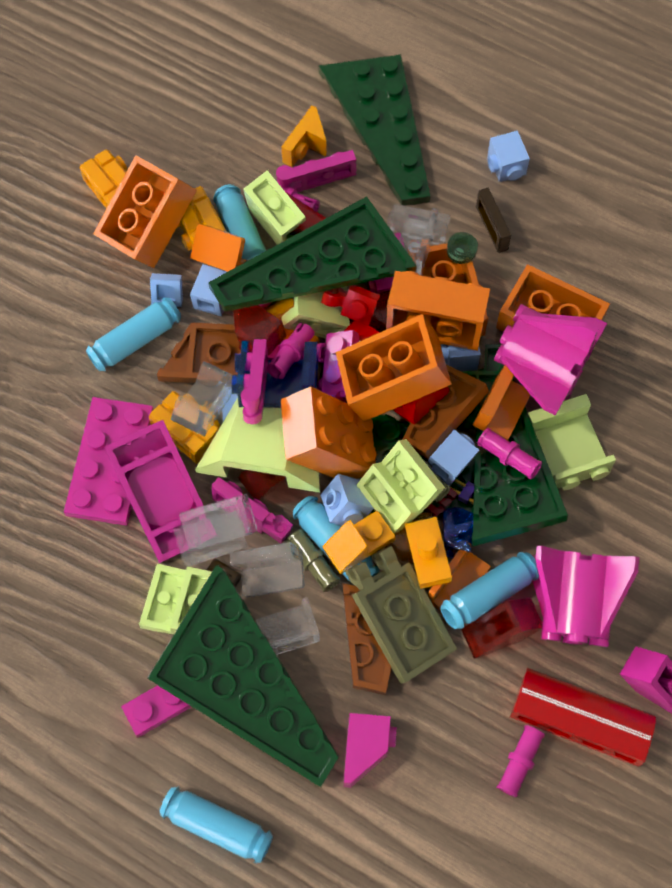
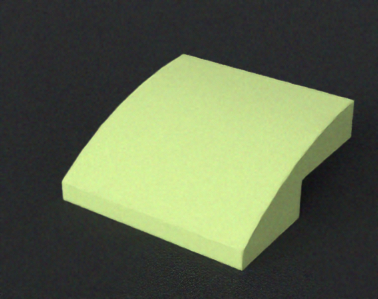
[357,439,445,534]
[139,564,212,634]

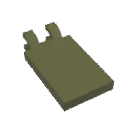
[345,546,457,683]

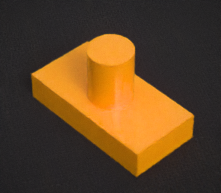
[405,517,452,589]

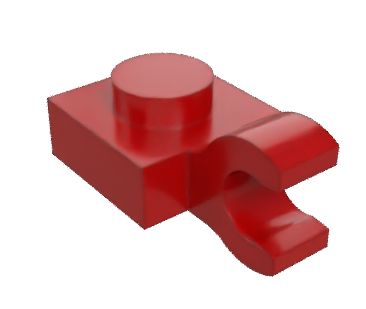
[321,285,380,326]

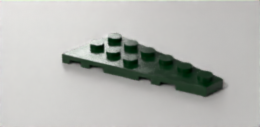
[318,54,431,206]
[208,196,417,312]
[472,368,568,547]

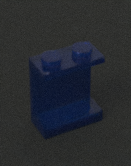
[232,341,318,408]

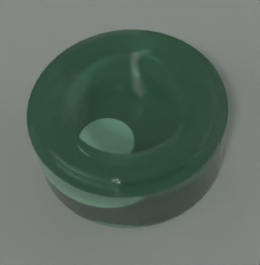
[447,232,478,264]

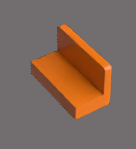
[190,224,248,272]
[473,365,531,441]
[428,541,491,611]

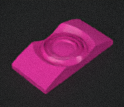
[104,420,217,563]

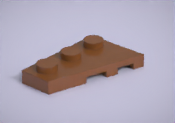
[402,364,489,460]
[342,583,392,695]

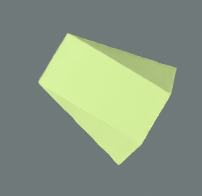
[195,371,320,493]

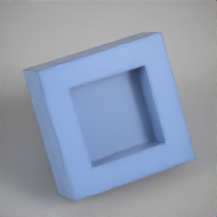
[150,273,183,307]

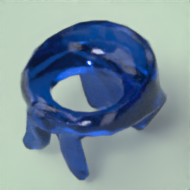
[443,507,473,558]

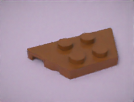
[157,322,257,385]

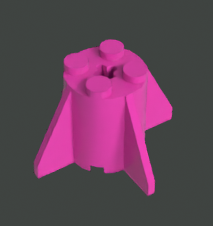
[494,304,607,416]
[532,546,639,647]

